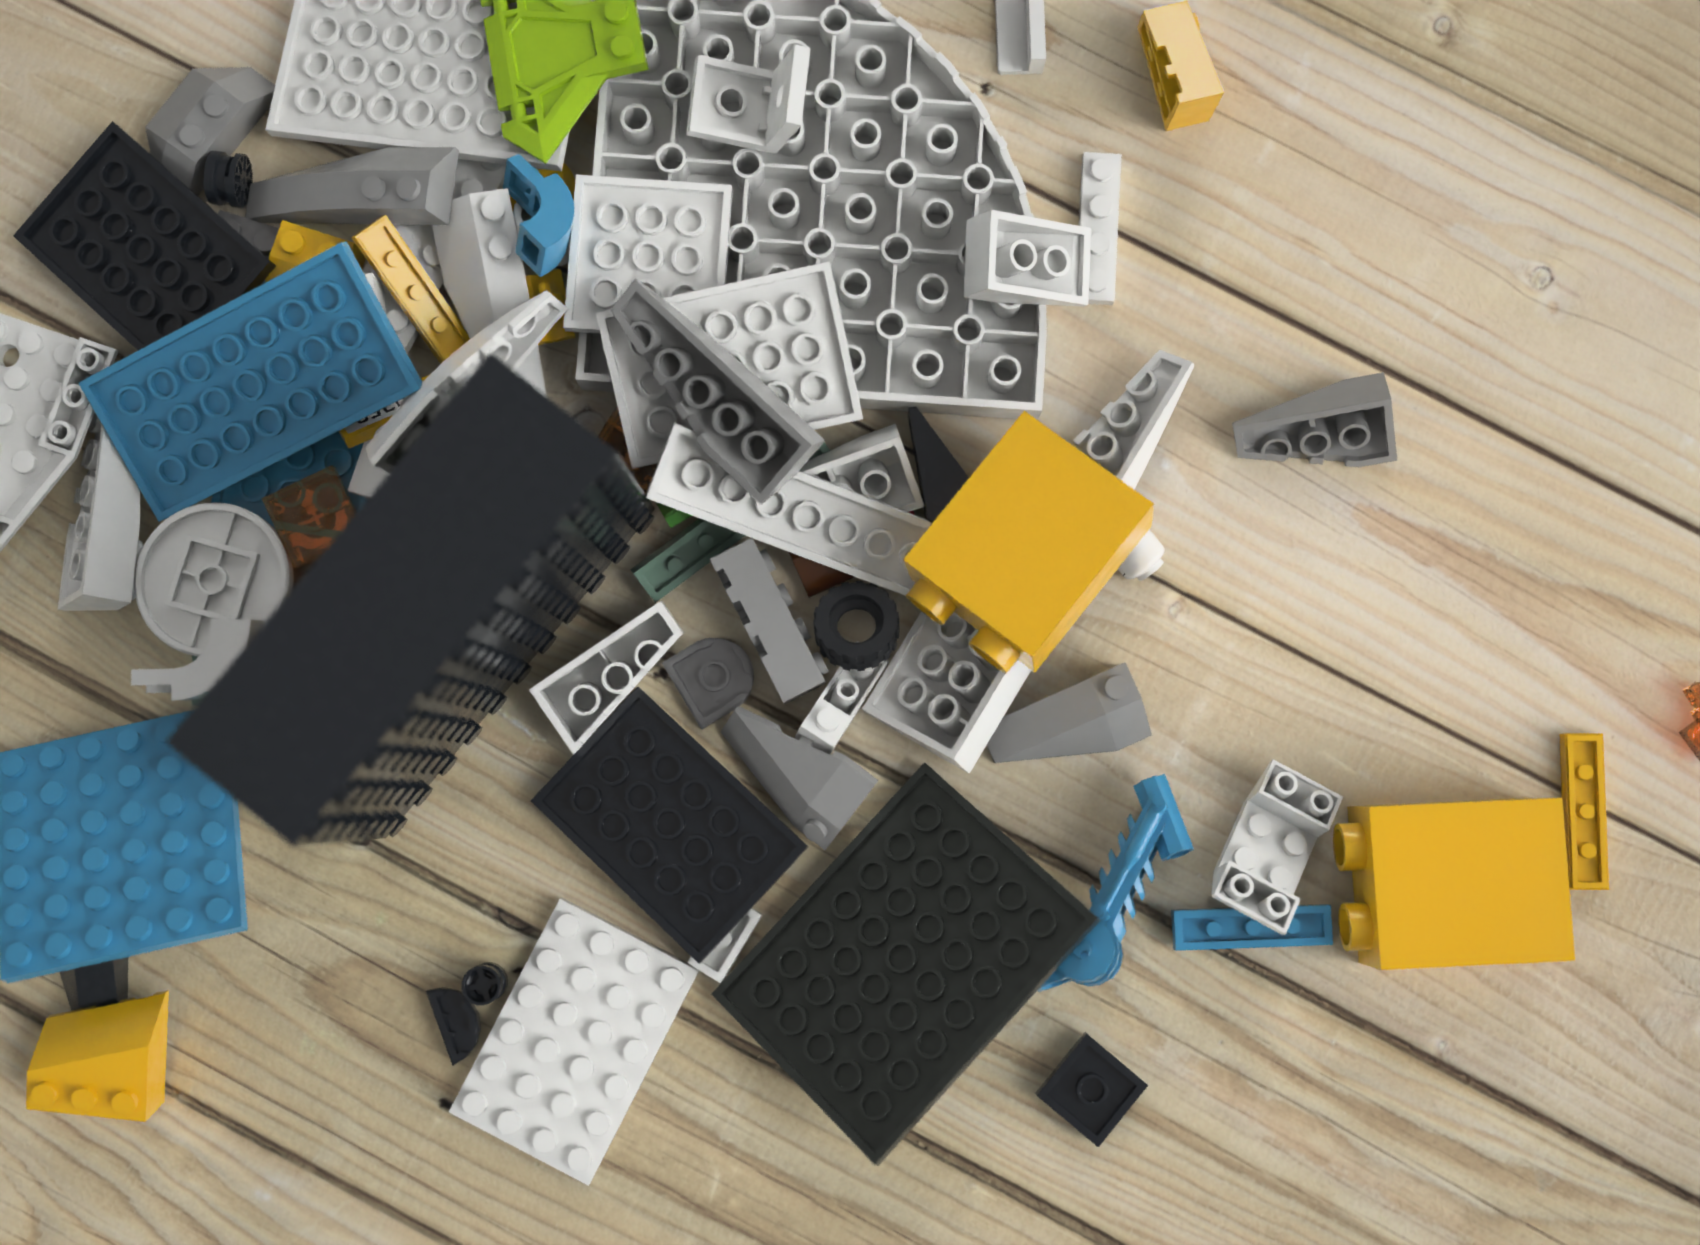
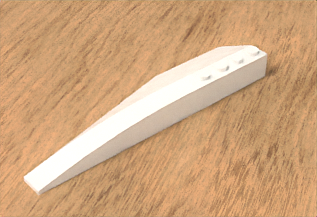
[862,350,1194,773]

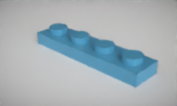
[1171,904,1333,951]

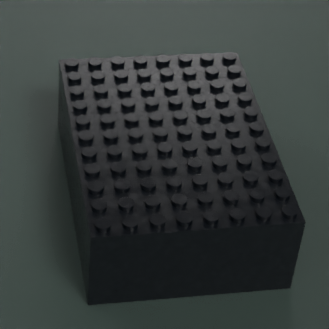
[166,352,655,847]

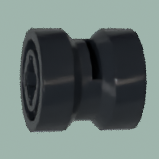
[461,962,508,1006]

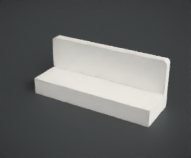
[995,0,1046,75]

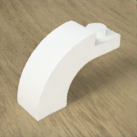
[131,619,264,701]

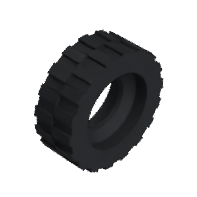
[813,581,900,671]

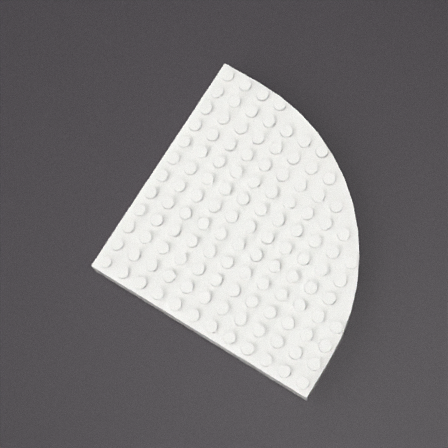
[575,0,1047,420]

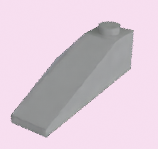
[1232,372,1397,467]
[721,706,879,850]

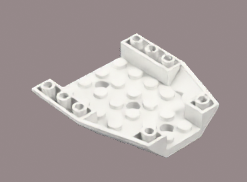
[0,313,118,552]

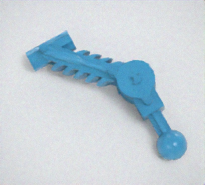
[1037,774,1194,992]

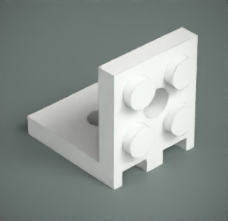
[686,44,810,154]

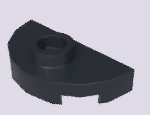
[426,987,481,1066]

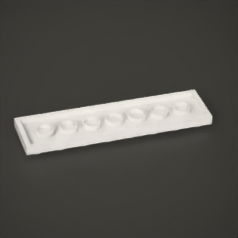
[646,422,933,596]

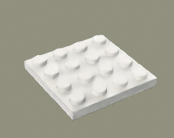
[563,174,733,334]

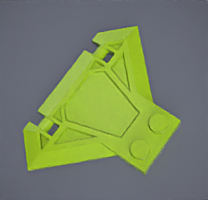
[480,0,649,164]

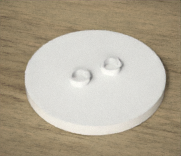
[134,502,293,657]

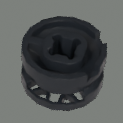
[204,151,253,208]

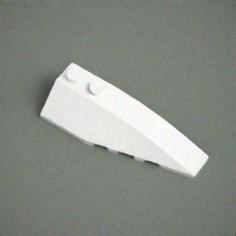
[432,188,546,395]
[365,290,568,473]
[58,413,143,611]

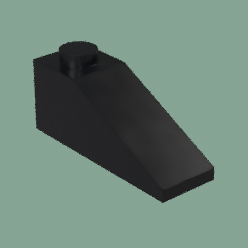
[907,407,968,522]

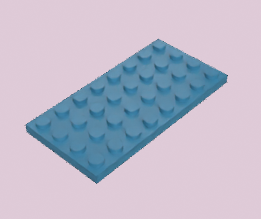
[78,242,422,522]

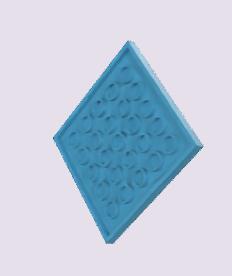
[0,710,248,983]

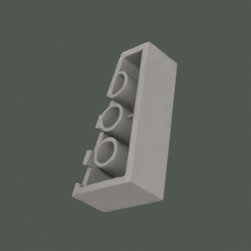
[710,538,829,704]

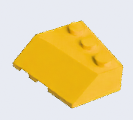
[26,990,169,1122]

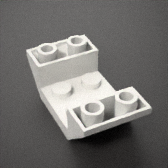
[1211,759,1343,935]

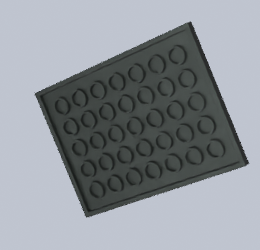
[712,762,1100,1166]

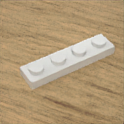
[1079,152,1122,305]

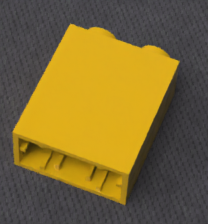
[903,411,1154,673]
[1333,798,1576,970]

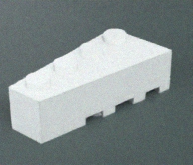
[529,601,684,755]

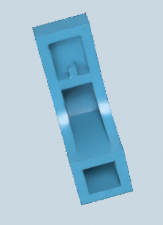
[503,154,574,277]

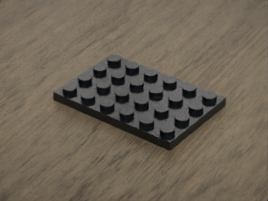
[13,121,276,350]
[531,687,809,964]

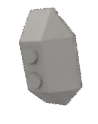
[145,67,275,195]

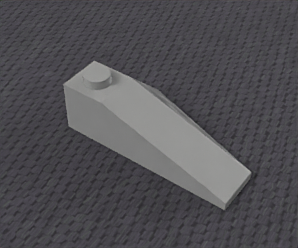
[987,662,1152,763]

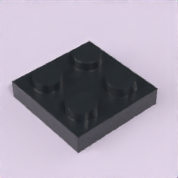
[1035,1032,1148,1147]

